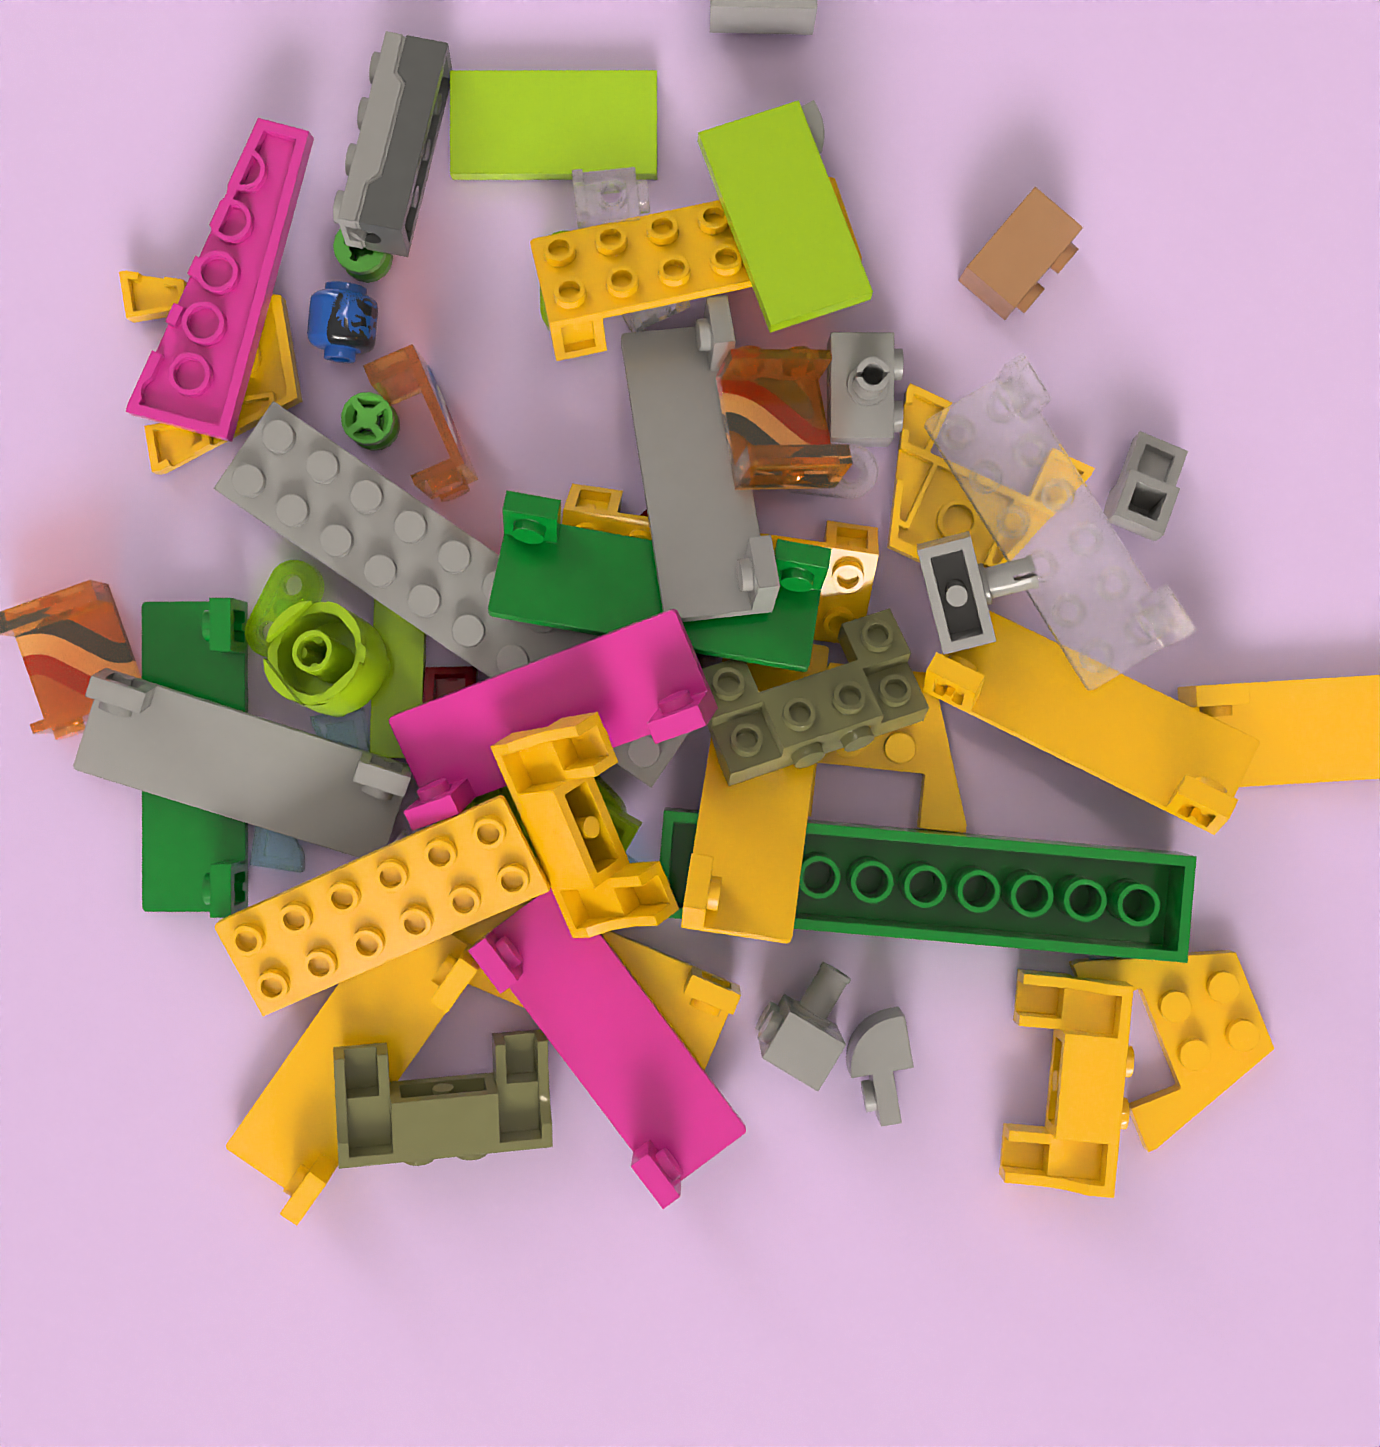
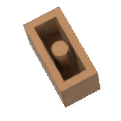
[958,187,1083,320]

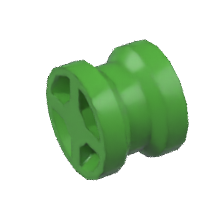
[333,228,393,283]
[341,392,400,451]

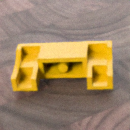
[490,712,679,938]
[999,969,1134,1198]

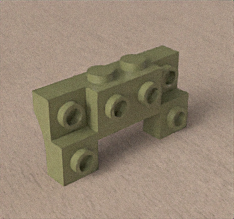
[702,608,929,786]
[333,1029,553,1169]

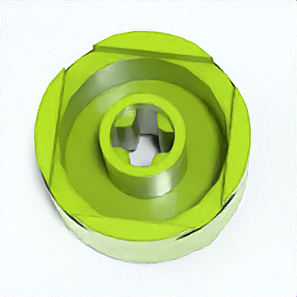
[263,600,391,717]

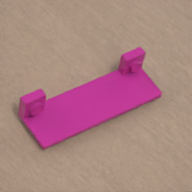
[389,609,718,831]
[468,887,746,1209]

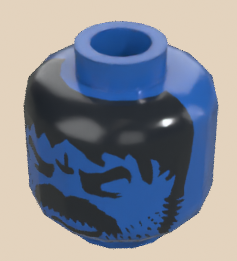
[307,281,378,363]

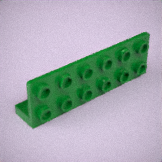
[488,490,832,672]
[141,598,248,918]

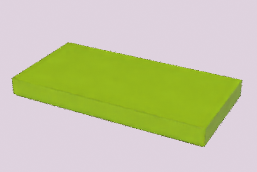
[450,70,657,180]
[697,100,873,333]

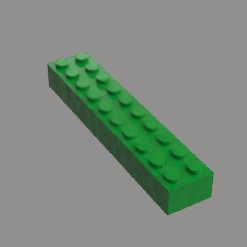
[660,807,1197,963]

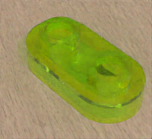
[245,560,324,657]

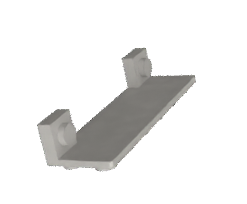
[621,295,780,622]
[73,668,412,858]

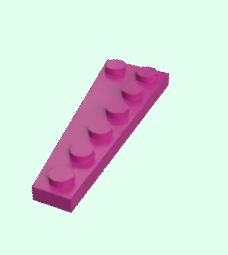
[125,118,314,442]

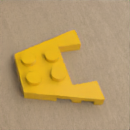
[119,270,303,475]
[887,383,1095,568]
[808,662,967,833]
[1069,950,1275,1152]

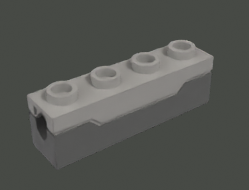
[333,31,452,257]

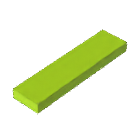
[369,599,426,758]

